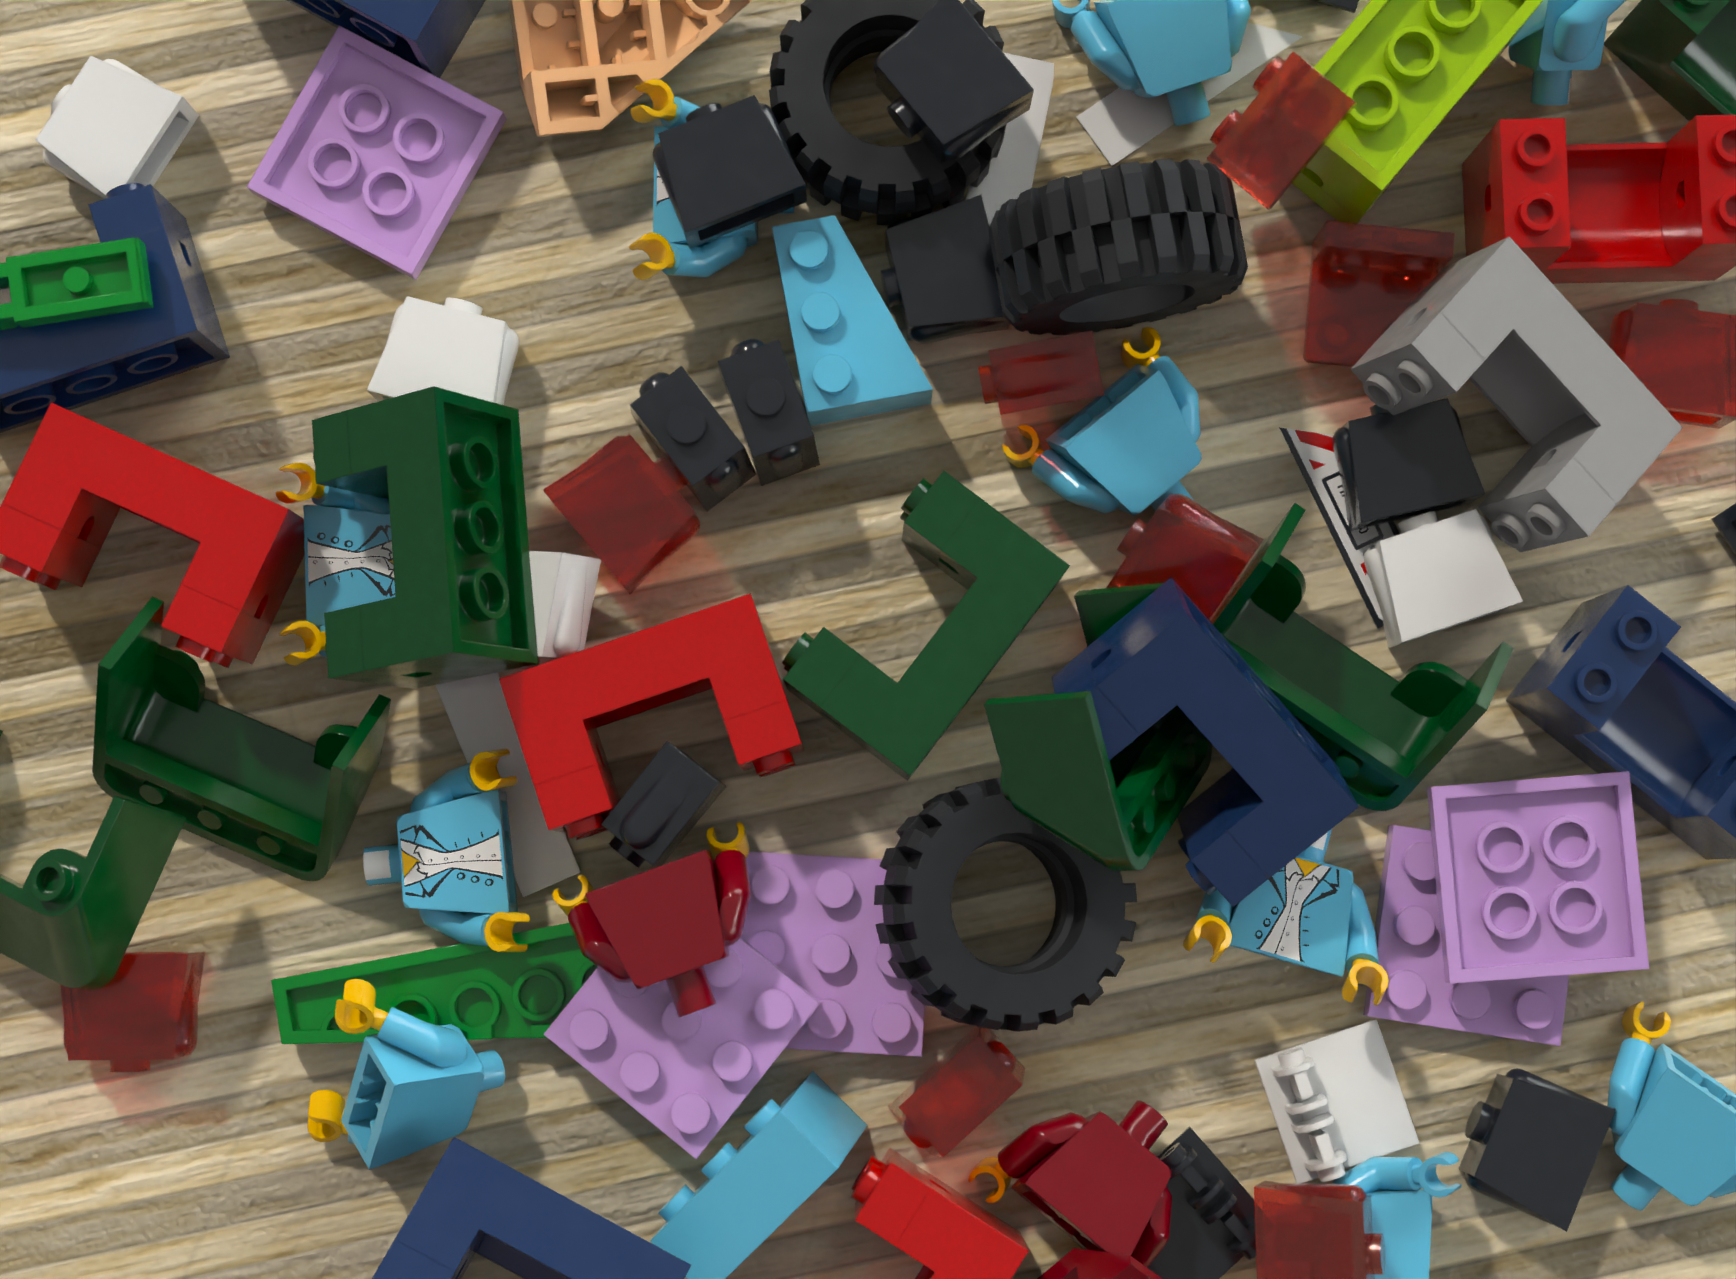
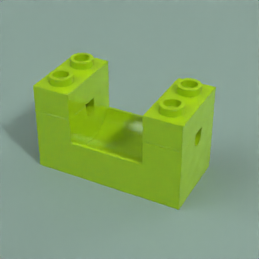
[1255,0,1543,231]

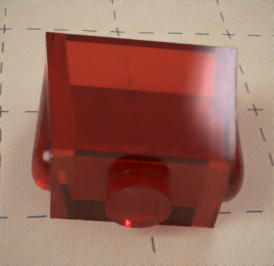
[1609,299,1736,429]
[978,330,1104,415]
[543,434,700,595]
[1106,493,1264,620]
[60,951,205,1072]
[887,1026,1025,1158]
[1254,1181,1385,1279]

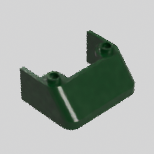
[1211,503,1514,811]
[984,583,1212,871]
[92,596,391,881]
[0,729,186,991]

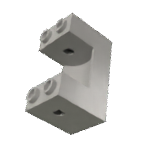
[1350,236,1683,552]

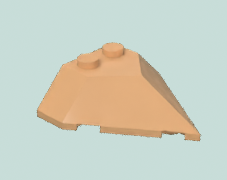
[508,0,752,137]

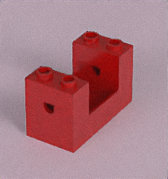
[1462,115,1736,284]
[0,403,305,668]
[499,593,805,840]
[851,1148,1029,1279]

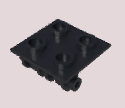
[1148,1126,1277,1279]

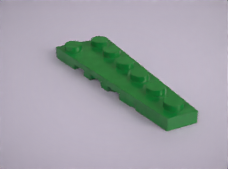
[271,923,597,1044]

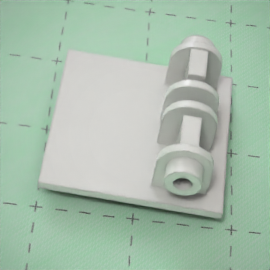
[1254,1019,1420,1185]

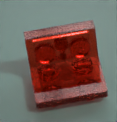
[1207,51,1358,209]
[1303,221,1455,367]

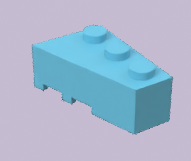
[772,215,933,426]
[650,1071,868,1279]

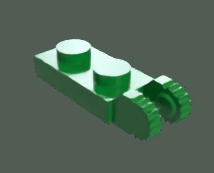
[0,238,154,330]

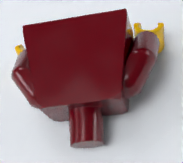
[552,822,751,1017]
[968,1100,1172,1268]

